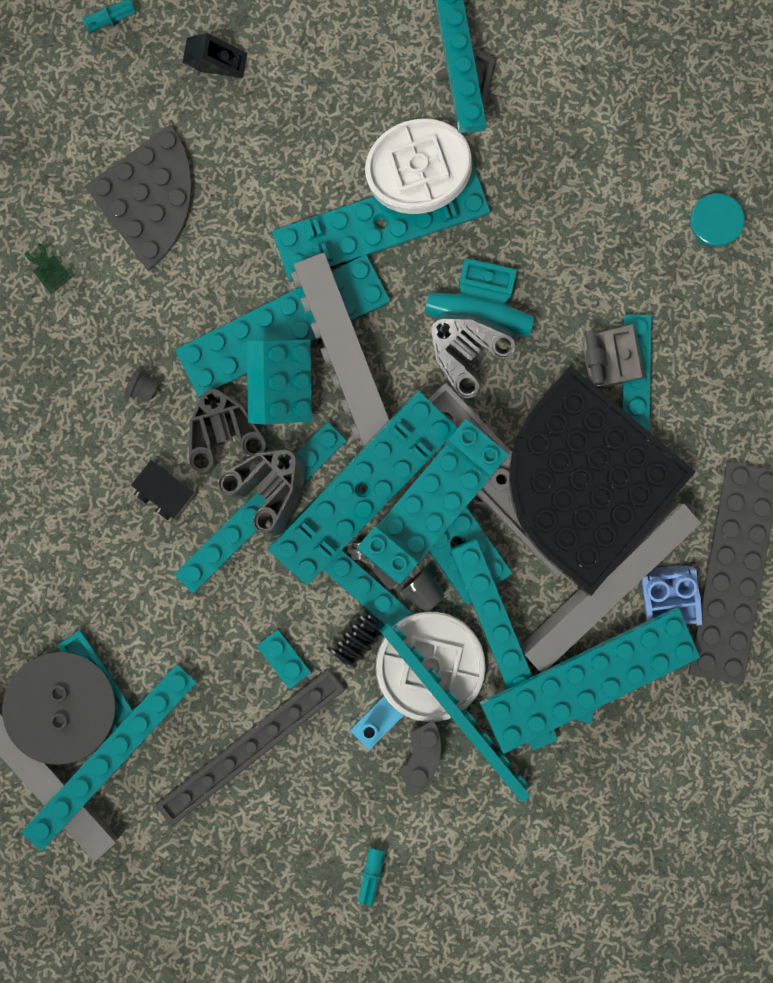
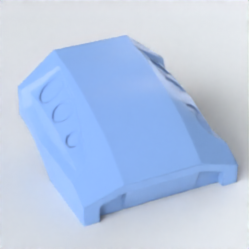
[641,565,702,626]

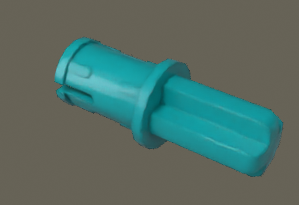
[82,0,136,34]
[358,848,386,906]

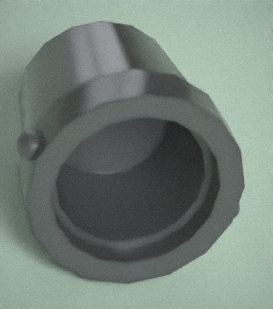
[400,568,445,612]

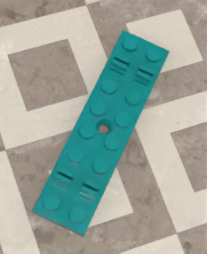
[272,163,490,282]
[267,390,458,586]

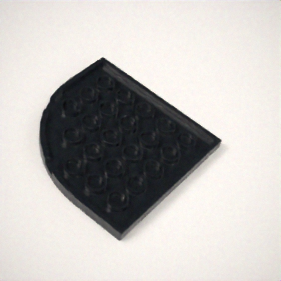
[509,365,696,596]

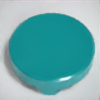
[690,193,745,248]

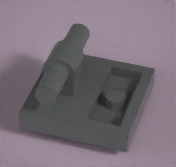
[582,324,645,389]

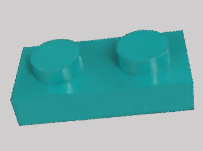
[256,629,312,690]

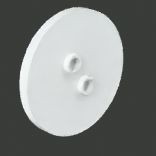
[365,119,472,214]
[375,611,485,722]

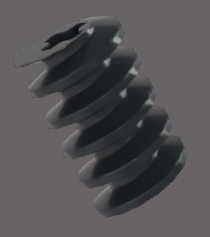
[327,607,383,667]

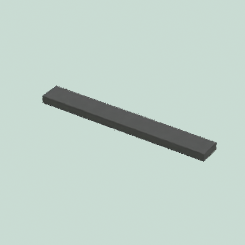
[155,668,346,827]

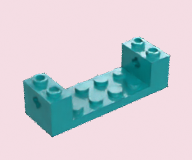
[357,419,509,586]

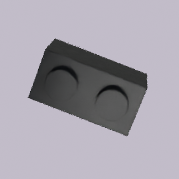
[131,460,197,520]

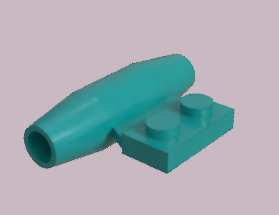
[424,258,534,337]

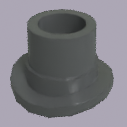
[124,365,158,402]

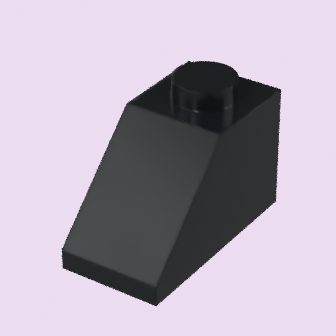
[182,33,247,78]

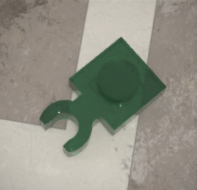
[25,243,72,293]

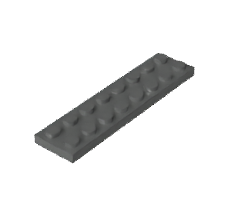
[688,461,773,685]

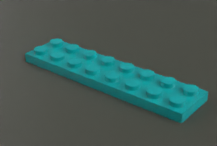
[175,254,390,398]
[479,607,700,754]

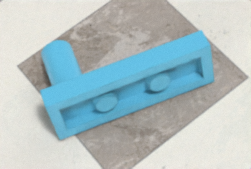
[350,696,404,750]

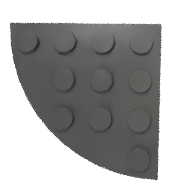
[85,124,192,272]

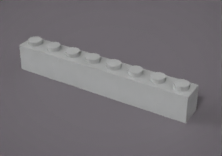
[291,253,389,447]

